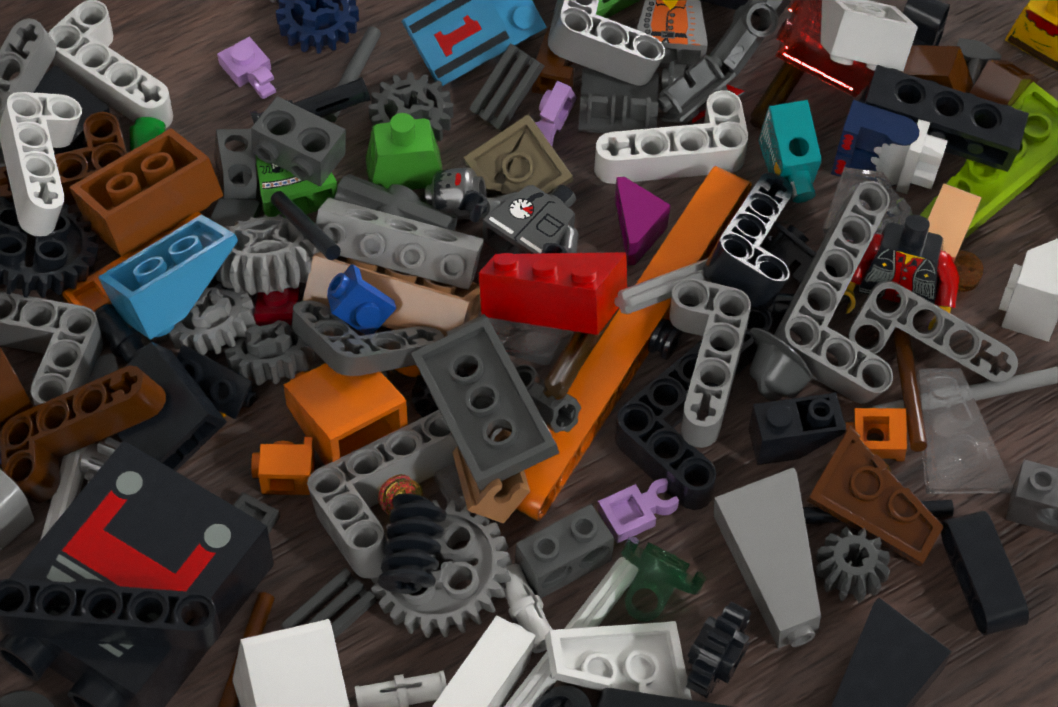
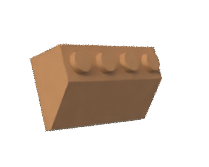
[303,251,481,337]

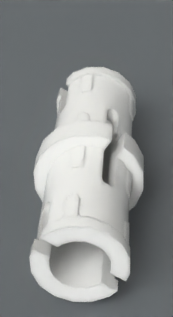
[499,564,552,653]
[355,670,447,707]

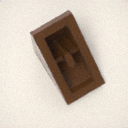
[901,45,973,93]

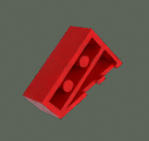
[479,252,628,335]

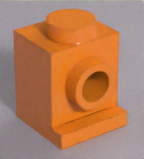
[845,408,907,461]
[251,437,315,495]

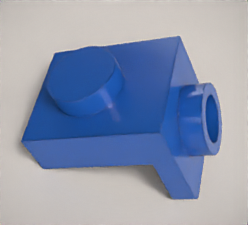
[327,264,397,335]

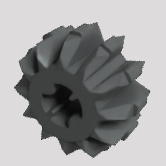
[816,526,890,603]

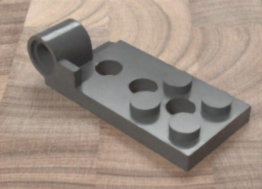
[411,314,559,491]

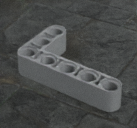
[548,0,665,86]
[774,181,893,404]
[0,291,104,406]
[307,396,502,578]

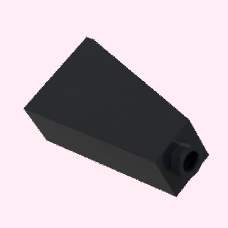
[831,598,952,707]

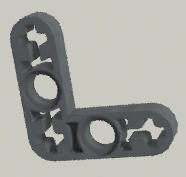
[291,300,444,376]

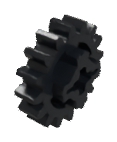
[686,601,751,698]

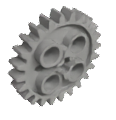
[371,500,512,638]

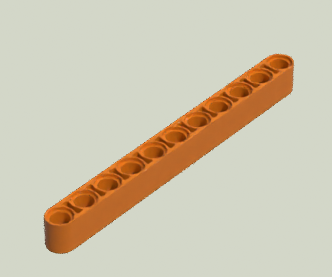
[516,166,752,521]

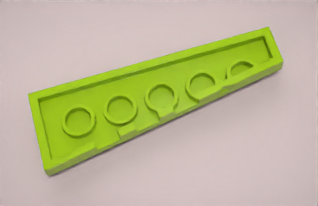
[920,82,1058,239]

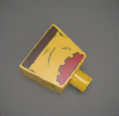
[1005,0,1058,71]

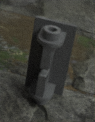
[657,54,736,123]

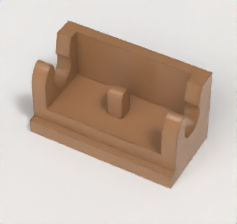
[452,429,530,524]

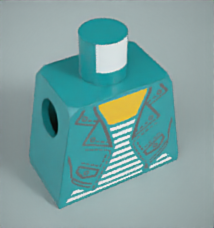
[758,100,821,203]

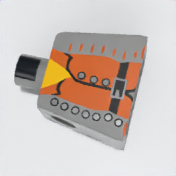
[637,0,708,68]

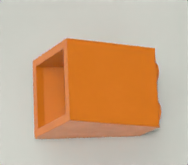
[283,363,408,465]

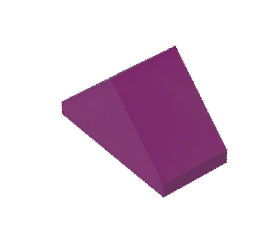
[615,177,670,266]

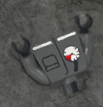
[458,184,579,254]

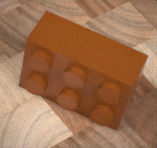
[69,128,224,257]

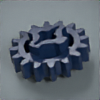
[276,0,359,54]

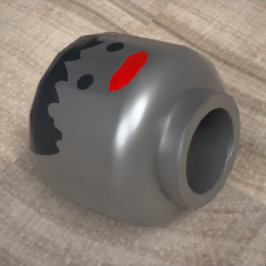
[425,168,487,220]

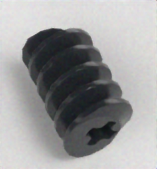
[378,494,447,594]

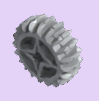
[216,214,319,295]

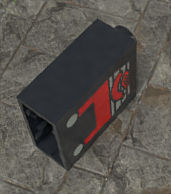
[0,440,274,707]

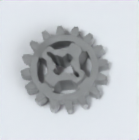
[168,283,256,355]

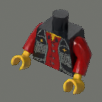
[844,215,960,330]

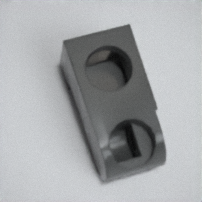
[214,129,257,199]

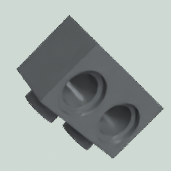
[251,96,346,187]
[515,504,614,598]

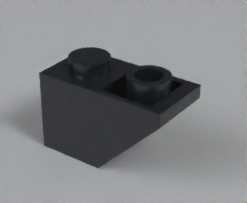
[748,392,846,465]

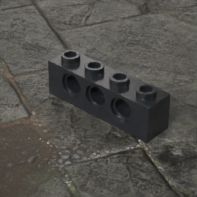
[863,65,1029,172]

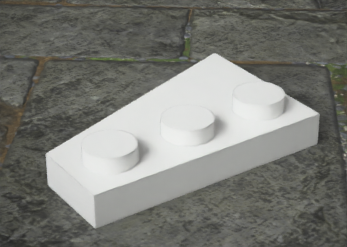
[545,621,692,700]

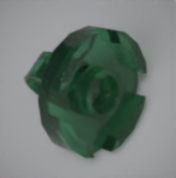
[621,536,707,622]

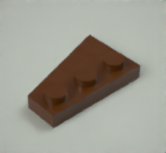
[807,425,944,566]

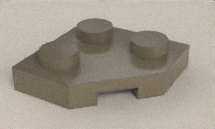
[463,114,573,195]

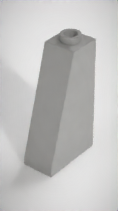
[714,467,821,649]

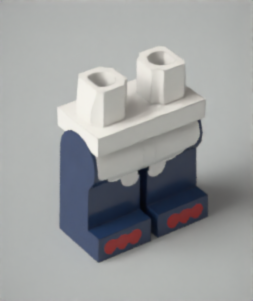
[831,100,948,194]

